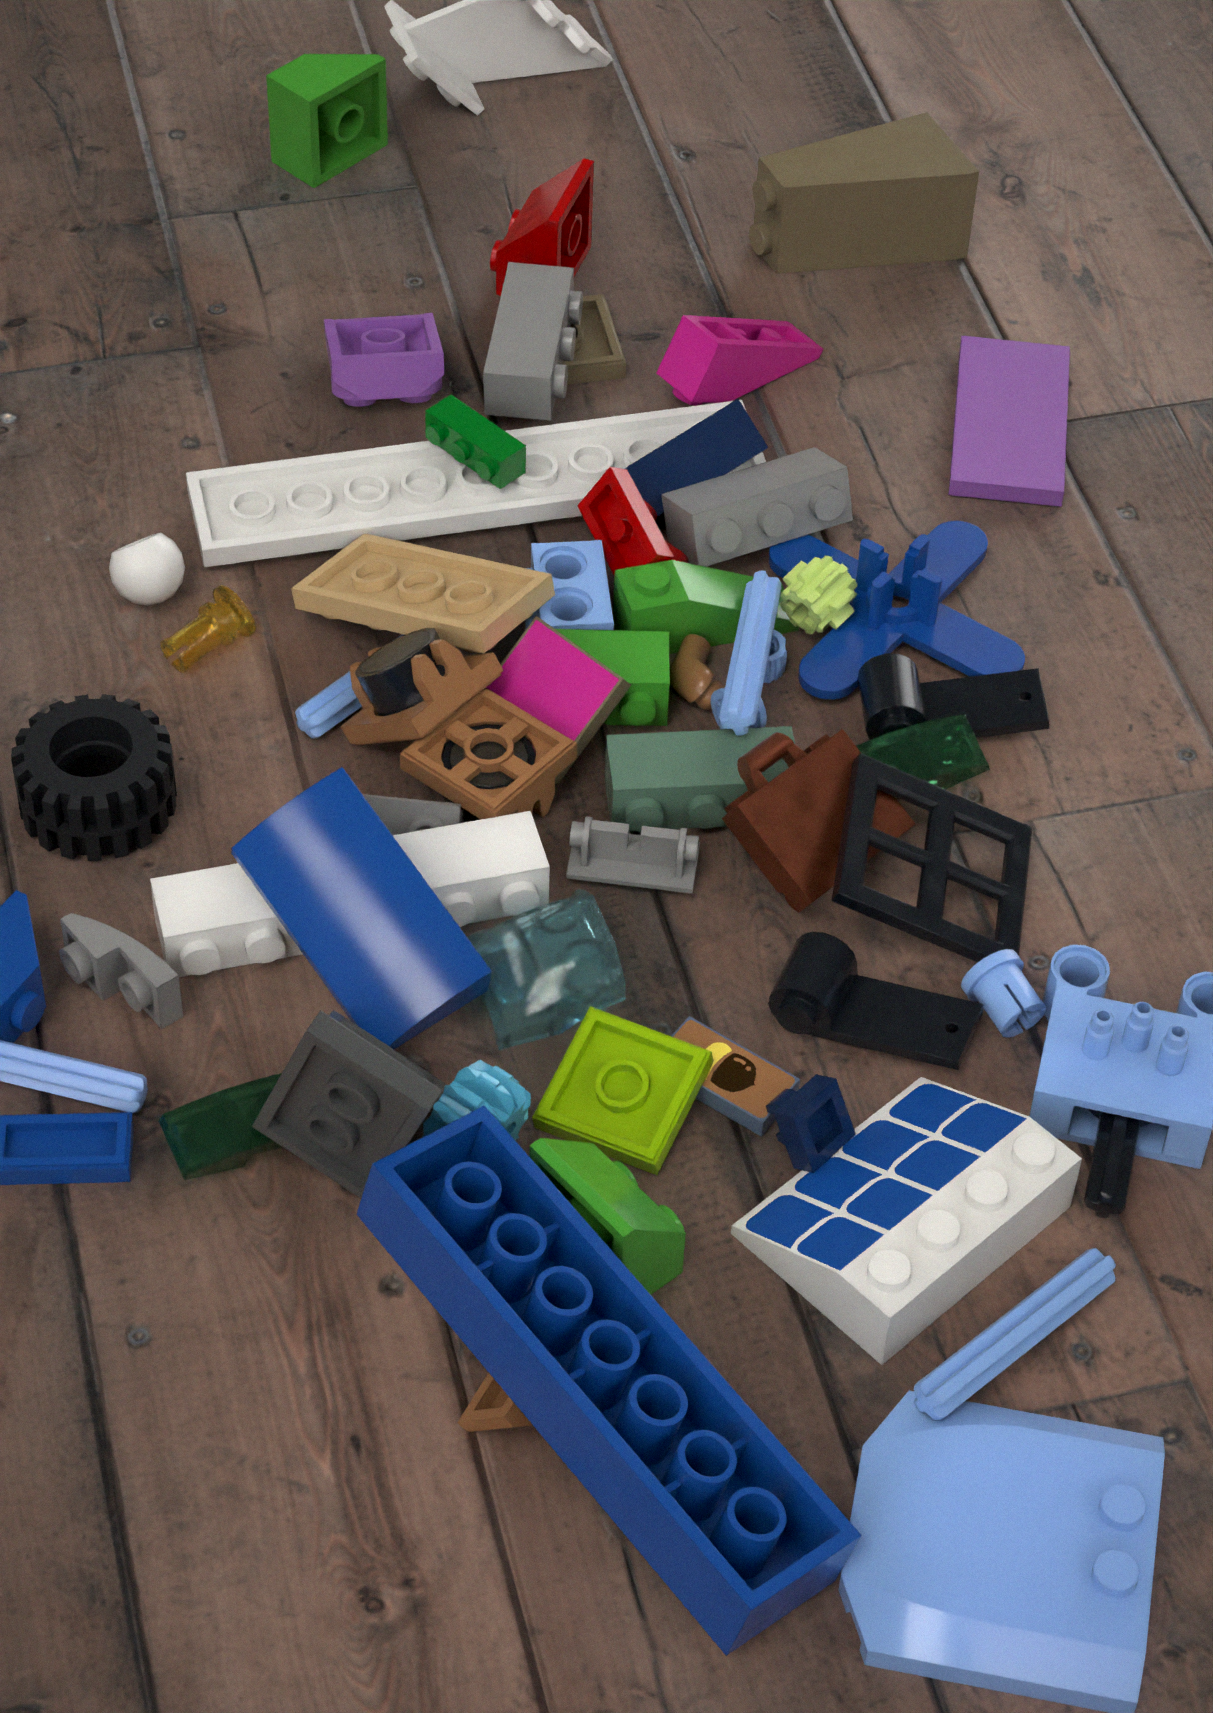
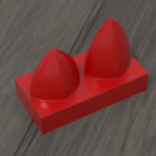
[577,466,689,577]

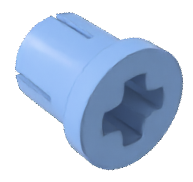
[961,949,1046,1038]

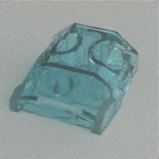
[467,888,626,1050]

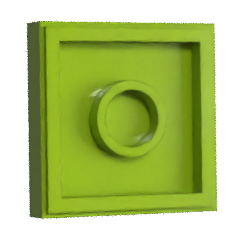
[532,1006,713,1175]

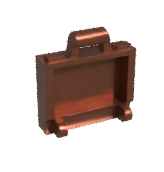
[722,729,915,913]

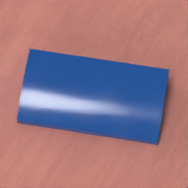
[231,767,492,1049]

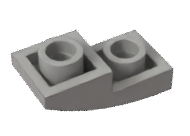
[59,913,183,1029]

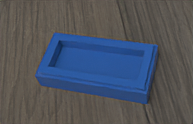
[0,1112,134,1185]

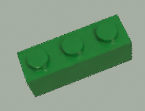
[425,394,526,489]

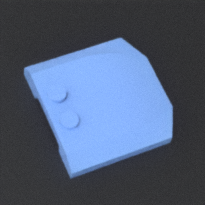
[838,1390,1165,1713]

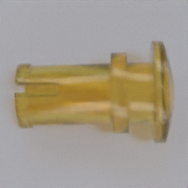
[160,585,256,673]

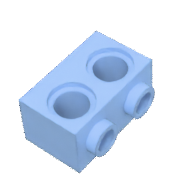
[525,540,614,630]

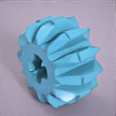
[422,1060,531,1140]

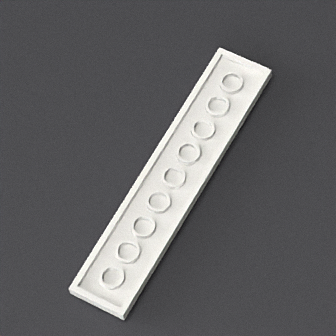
[186,400,766,567]

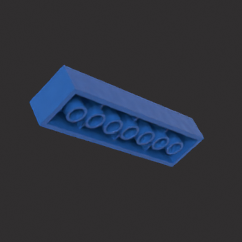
[356,1106,862,1656]

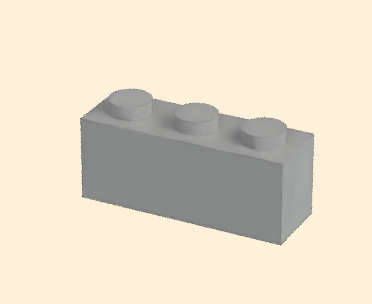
[483,262,583,421]
[661,447,853,567]

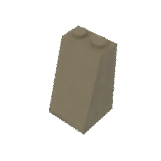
[749,112,979,274]

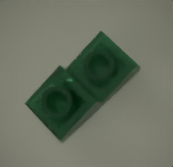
[856,714,990,800]
[158,1073,284,1180]

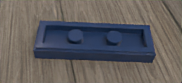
[624,399,769,517]

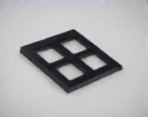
[831,753,1032,963]

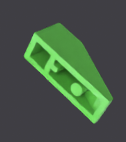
[613,560,799,654]

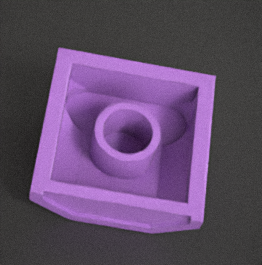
[324,313,445,407]

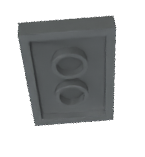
[252,1010,446,1198]

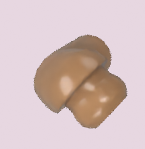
[670,634,725,710]

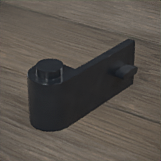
[858,653,1049,748]
[768,932,983,1070]

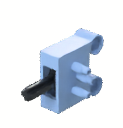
[1029,945,1213,1218]

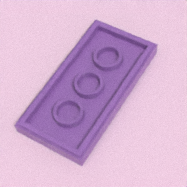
[948,336,1070,507]

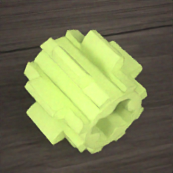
[780,556,858,634]

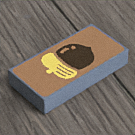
[671,1016,800,1137]

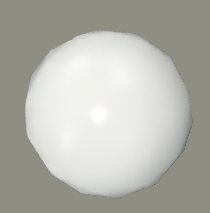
[109,532,185,606]

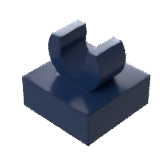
[766,1074,856,1173]

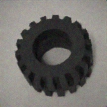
[11,694,177,861]

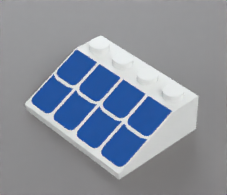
[731,1077,1082,1365]

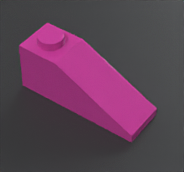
[656,315,823,406]

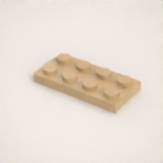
[291,534,555,653]

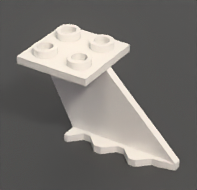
[384,0,613,116]

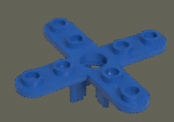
[768,521,1025,700]

